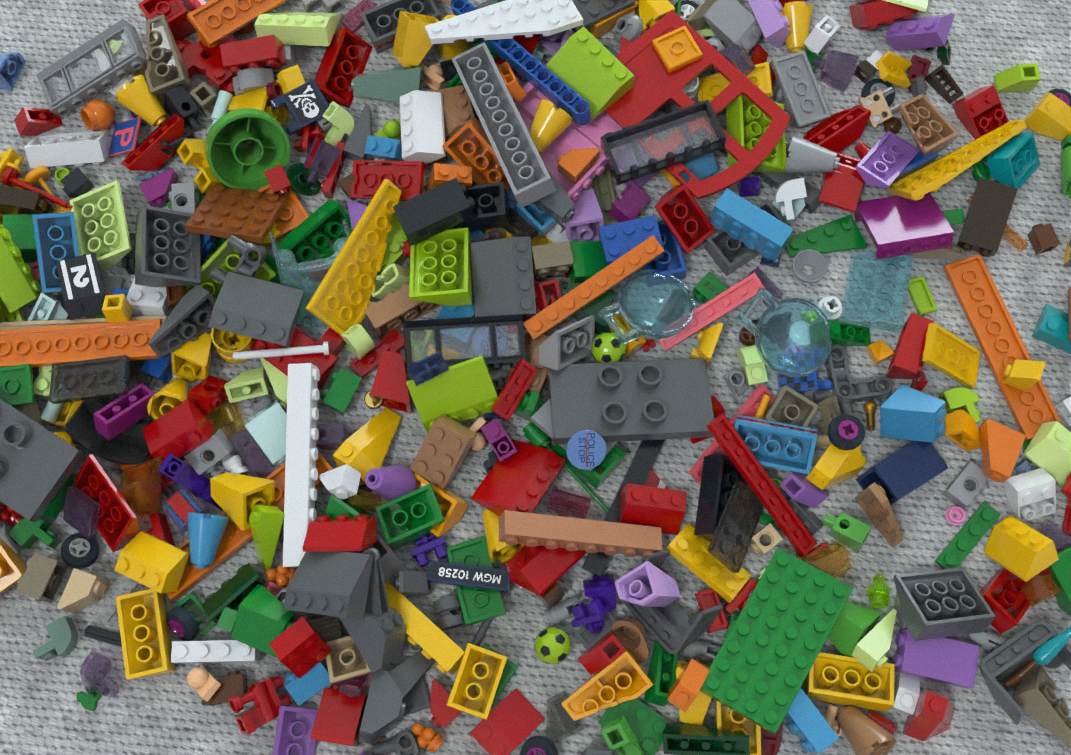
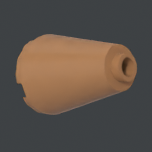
[837,705,896,755]

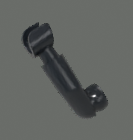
[160,135,197,155]

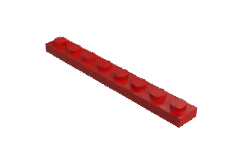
[706,413,817,557]

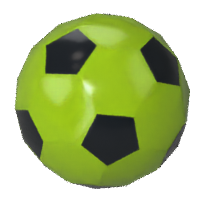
[591,331,626,363]
[534,627,571,664]

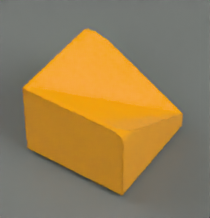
[866,340,895,365]

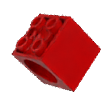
[138,0,196,40]

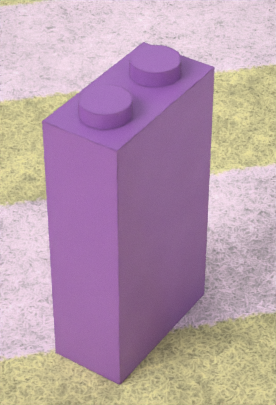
[892,629,979,688]

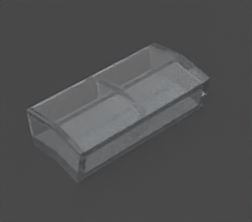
[91,574,145,627]

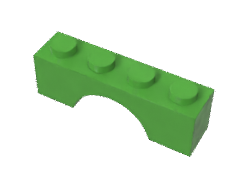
[601,715,645,755]

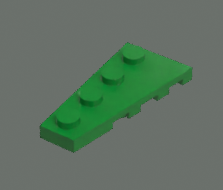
[784,214,867,258]

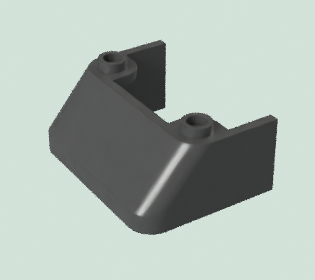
[623,549,723,654]
[980,621,1071,725]

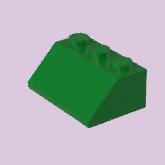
[552,444,626,489]

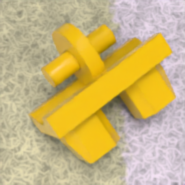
[0,148,25,183]

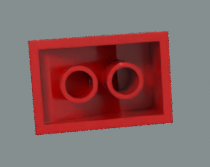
[979,567,1041,634]
[470,688,545,755]

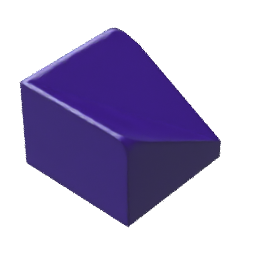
[738,177,760,197]

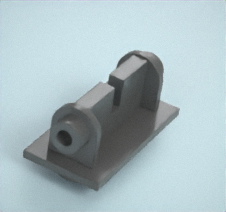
[788,499,823,536]

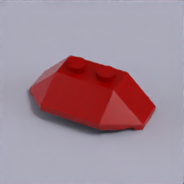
[803,105,871,153]
[121,113,184,171]

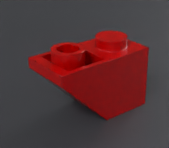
[577,632,626,675]

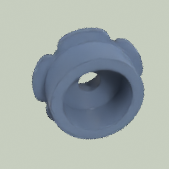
[1014,458,1033,475]

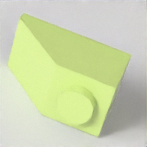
[224,367,269,403]

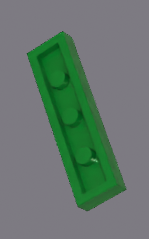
[934,501,1001,569]

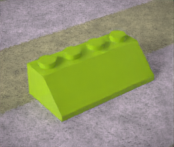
[0,224,42,313]

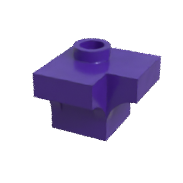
[583,574,617,610]

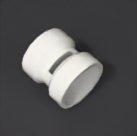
[223,454,250,476]

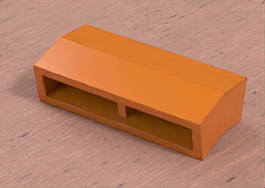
[497,61,527,103]

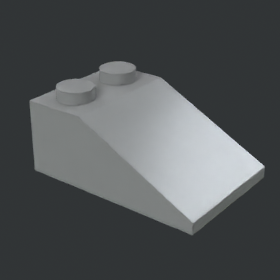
[703,0,763,58]

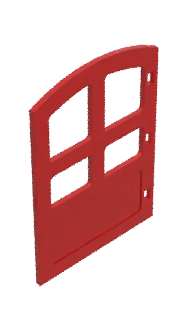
[605,10,791,200]

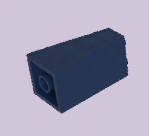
[855,441,948,506]

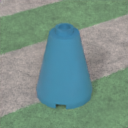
[187,512,229,569]

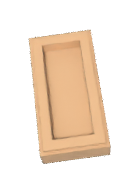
[413,63,444,90]
[468,417,487,451]
[187,665,221,702]

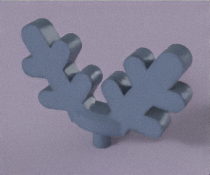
[135,167,169,181]

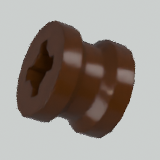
[739,324,760,346]

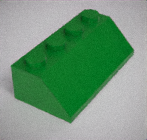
[273,198,353,280]

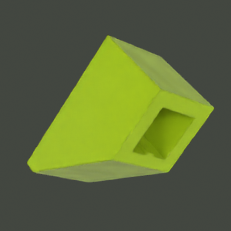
[994,63,1041,93]

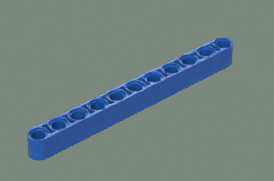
[451,0,591,125]

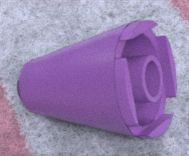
[365,464,416,502]

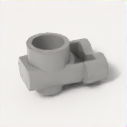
[722,368,755,403]

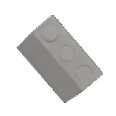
[539,315,595,370]

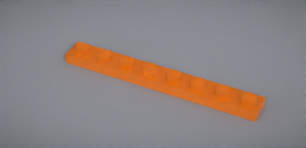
[523,235,665,341]

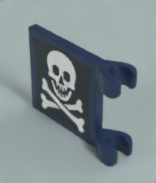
[270,79,329,135]

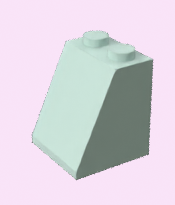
[244,400,287,464]

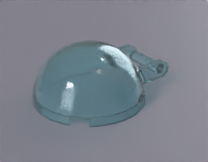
[598,270,695,345]
[736,287,833,377]

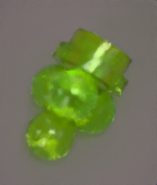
[867,574,890,608]

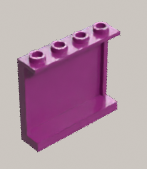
[854,192,954,260]

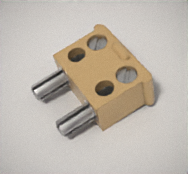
[858,87,900,128]

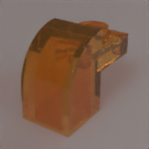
[1020,573,1061,607]

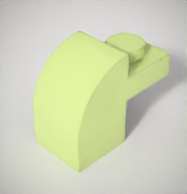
[323,101,354,148]
[341,323,375,360]
[736,344,768,386]

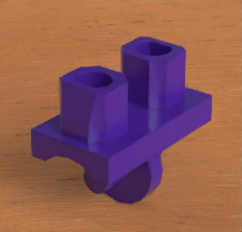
[409,533,448,567]
[571,598,612,634]

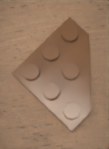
[854,482,903,547]

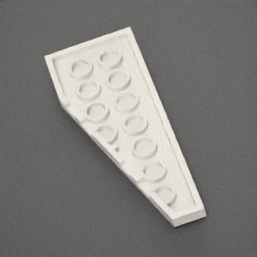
[425,0,583,44]

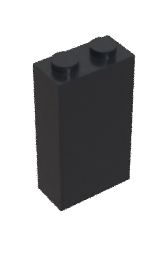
[393,178,475,246]

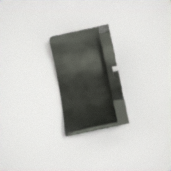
[64,395,154,465]

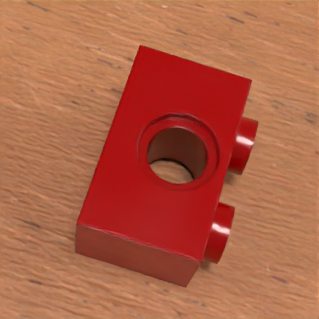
[188,375,229,415]

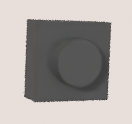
[909,76,927,97]

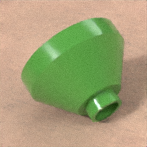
[205,108,290,191]

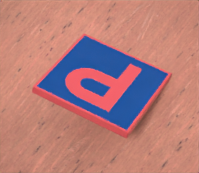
[108,117,141,157]

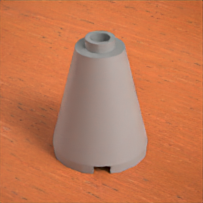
[785,136,840,174]

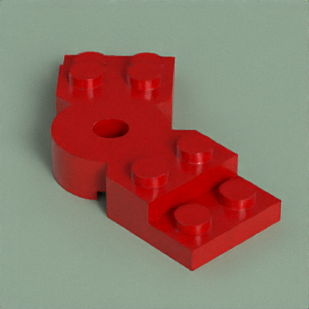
[175,40,236,97]

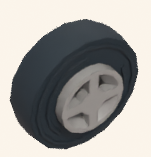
[861,78,895,106]
[61,533,99,569]

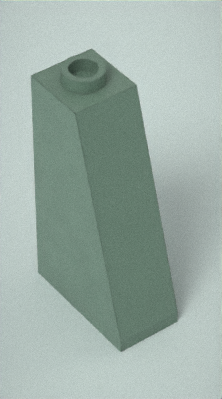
[351,65,424,103]

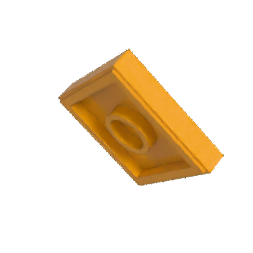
[652,26,703,73]

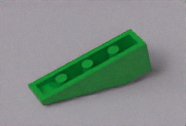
[644,639,678,707]

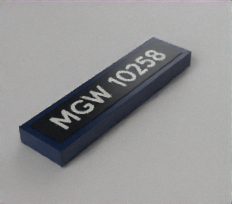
[428,560,511,593]

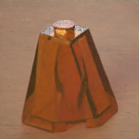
[119,456,163,519]

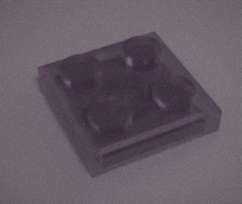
[63,485,100,540]

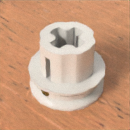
[818,296,843,320]

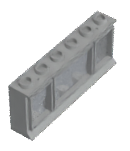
[36,19,147,117]

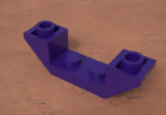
[158,453,223,510]

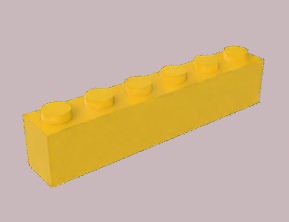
[385,582,464,676]

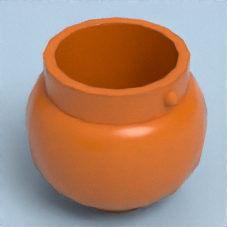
[80,99,116,131]

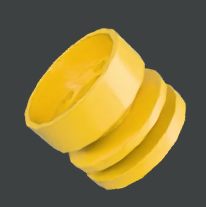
[211,328,256,364]

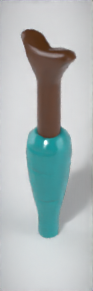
[1003,626,1071,687]

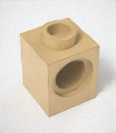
[749,523,783,557]

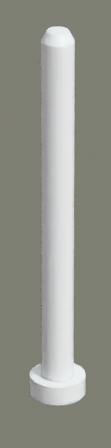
[232,341,329,360]

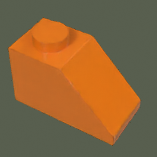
[557,148,600,184]
[667,658,709,712]

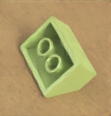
[1023,421,1071,487]

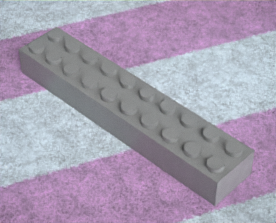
[451,42,557,208]

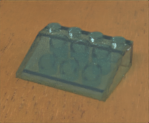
[840,252,913,333]

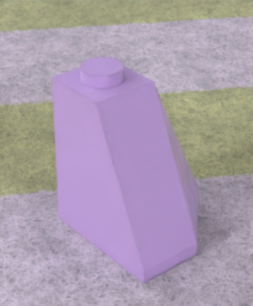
[565,189,604,241]
[615,561,681,607]

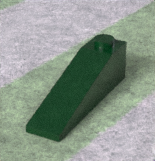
[662,722,751,755]

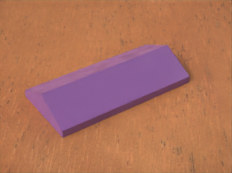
[855,131,920,188]
[272,706,318,755]

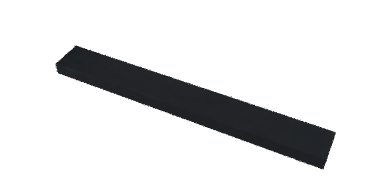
[581,439,665,577]

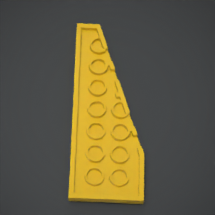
[886,119,1027,201]
[305,179,401,336]

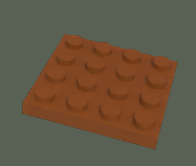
[186,185,286,244]

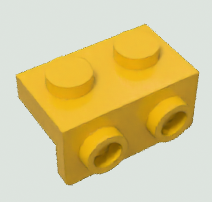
[875,51,912,89]

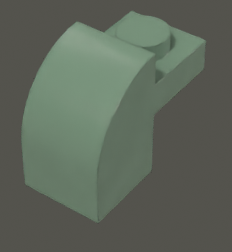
[33,616,78,661]

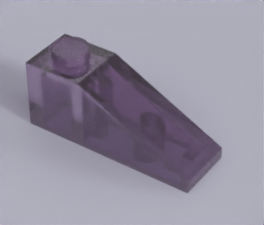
[229,428,275,479]

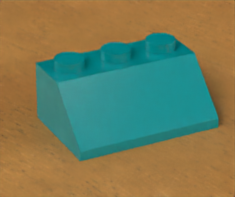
[987,132,1040,190]
[1032,304,1071,354]

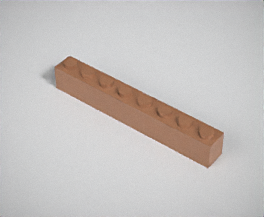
[499,510,663,559]

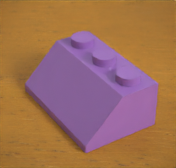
[886,14,955,51]

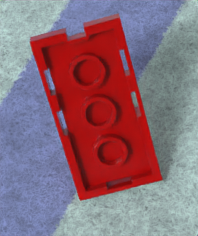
[350,160,425,202]

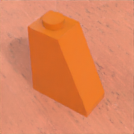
[979,418,1026,483]

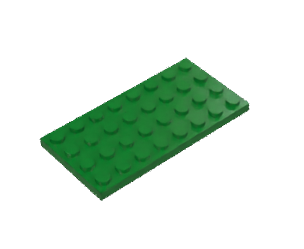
[700,548,853,735]

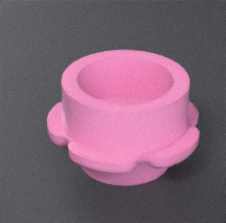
[945,506,966,526]

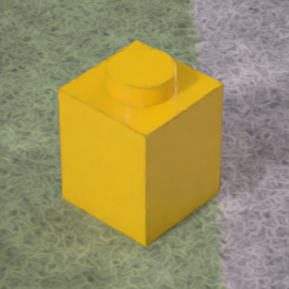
[102,294,133,323]

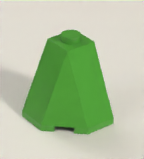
[828,601,881,657]

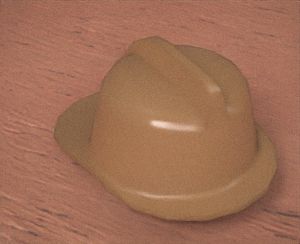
[611,615,649,663]

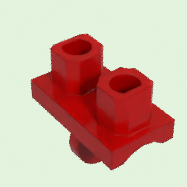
[294,123,325,155]

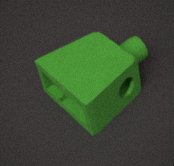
[821,512,871,553]

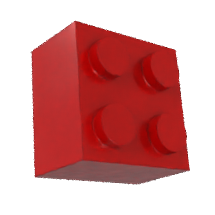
[269,616,333,679]

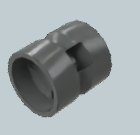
[433,595,465,631]

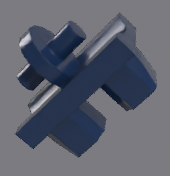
[407,351,449,386]

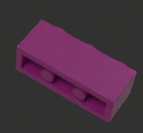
[93,383,155,441]

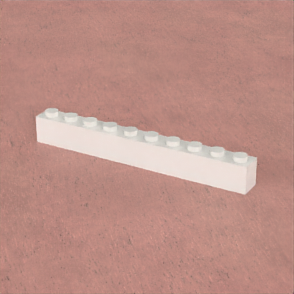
[283,363,320,567]

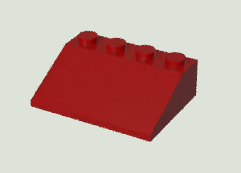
[471,439,566,517]
[70,454,140,552]

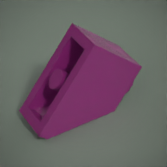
[139,168,178,208]

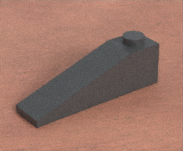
[147,285,216,358]

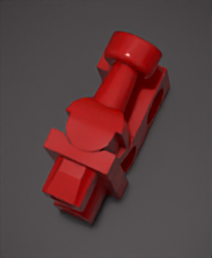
[228,676,292,735]

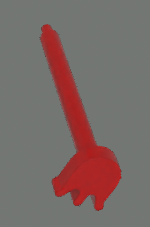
[2,166,73,209]

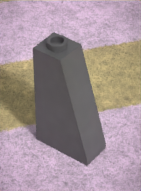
[508,166,575,225]

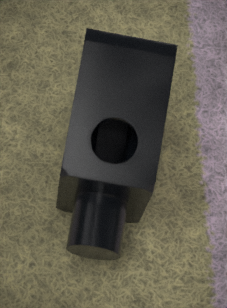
[164,84,201,132]

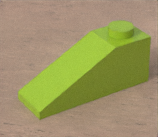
[249,504,285,570]

